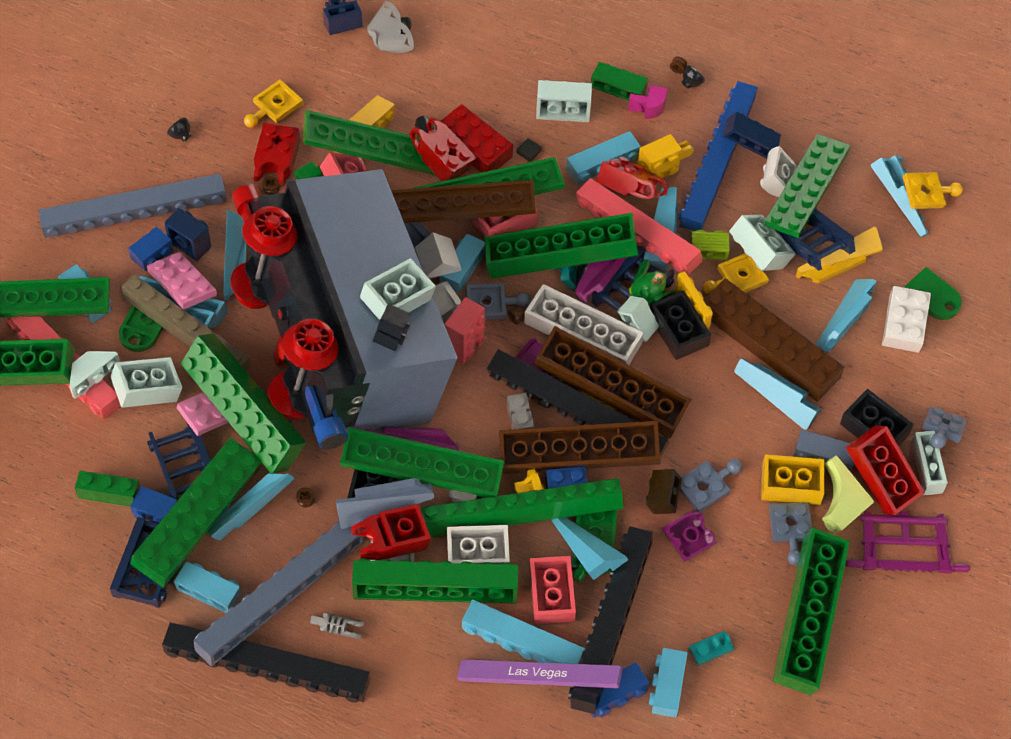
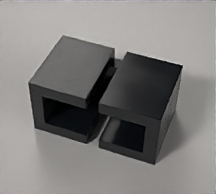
[373,303,411,351]

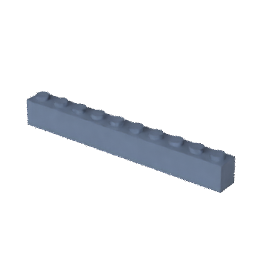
[38,173,227,238]
[193,521,364,666]

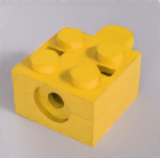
[638,134,694,178]

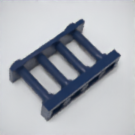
[776,209,856,271]
[591,246,674,311]
[147,421,211,501]

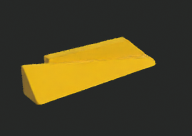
[796,226,883,283]

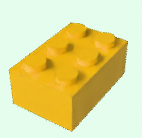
[761,454,824,505]

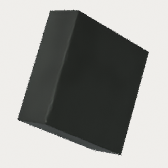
[516,138,542,162]

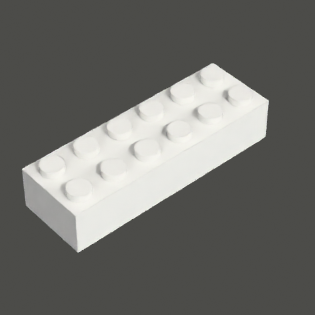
[524,284,644,365]

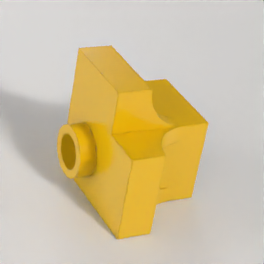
[514,469,544,494]

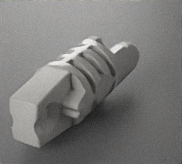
[310,613,364,640]

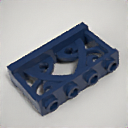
[110,517,174,608]

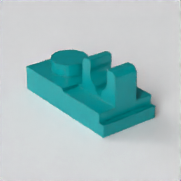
[557,265,577,290]
[688,631,735,666]

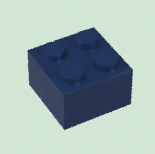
[164,208,212,261]

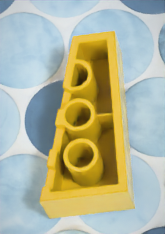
[334,95,395,153]

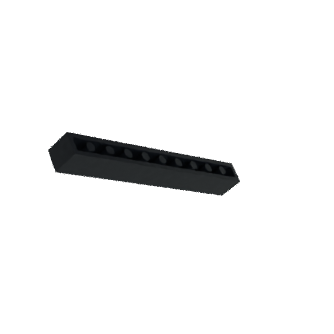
[487,349,669,458]
[568,526,653,714]
[162,622,370,703]

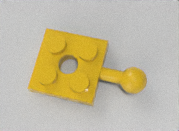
[244,79,303,128]
[902,172,963,209]
[703,253,769,295]

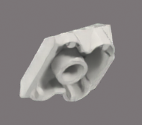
[433,281,461,324]

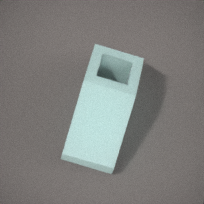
[69,351,120,399]

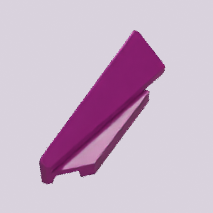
[575,257,627,303]
[364,427,459,451]

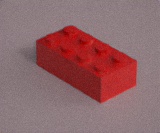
[436,104,513,173]
[845,426,925,515]

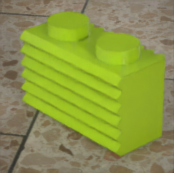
[690,230,729,260]

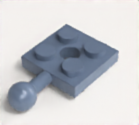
[466,283,531,320]
[922,406,967,449]
[680,459,742,513]
[768,503,812,566]

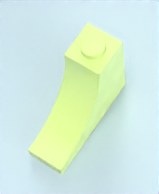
[822,455,874,534]

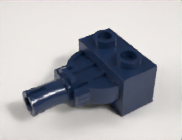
[323,0,363,35]

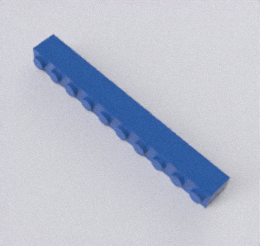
[678,81,758,231]

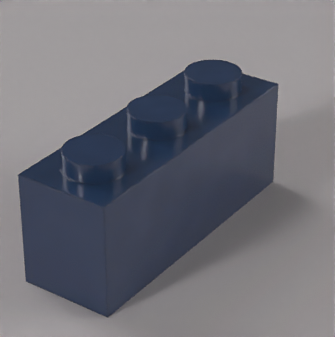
[723,112,781,159]

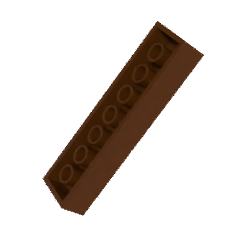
[704,278,844,402]
[534,326,692,438]
[499,421,661,474]

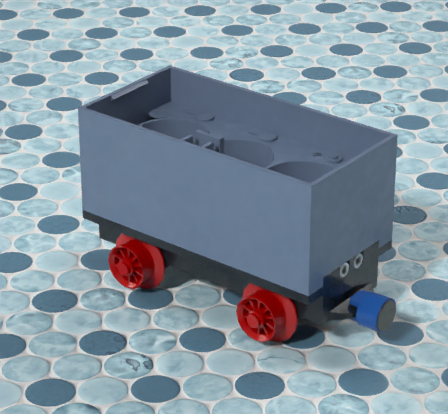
[230,169,458,449]

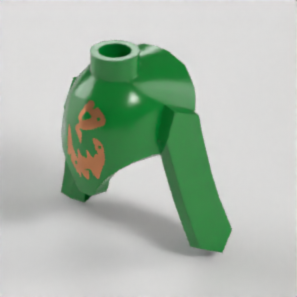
[631,259,676,305]

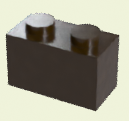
[646,469,682,514]

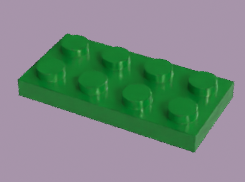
[572,510,617,574]

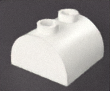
[760,146,797,197]

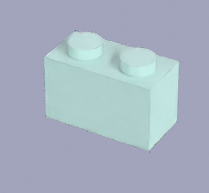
[618,296,659,342]

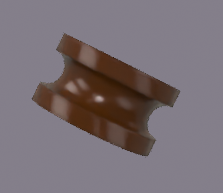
[670,56,688,74]
[262,176,279,195]
[508,306,525,325]
[296,487,315,508]

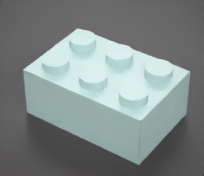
[536,80,592,122]
[729,215,796,271]
[360,258,436,320]
[111,357,182,408]

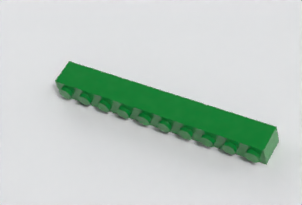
[421,478,623,537]

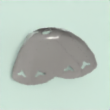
[367,1,414,54]

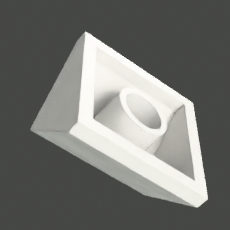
[415,233,461,278]

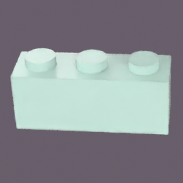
[911,431,948,495]

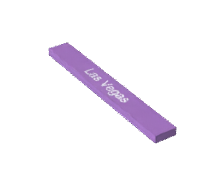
[457,660,622,688]

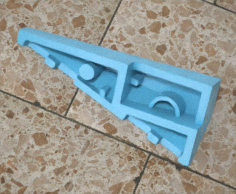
[870,155,929,237]
[139,276,228,329]
[552,517,628,580]

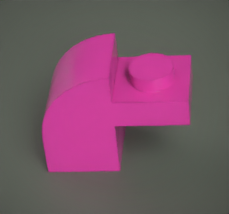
[628,85,667,119]

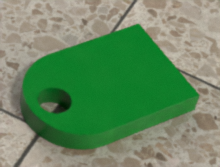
[903,267,962,320]
[119,305,163,352]

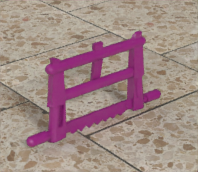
[845,511,970,574]

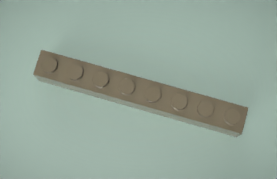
[121,274,250,372]

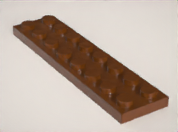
[391,180,536,223]

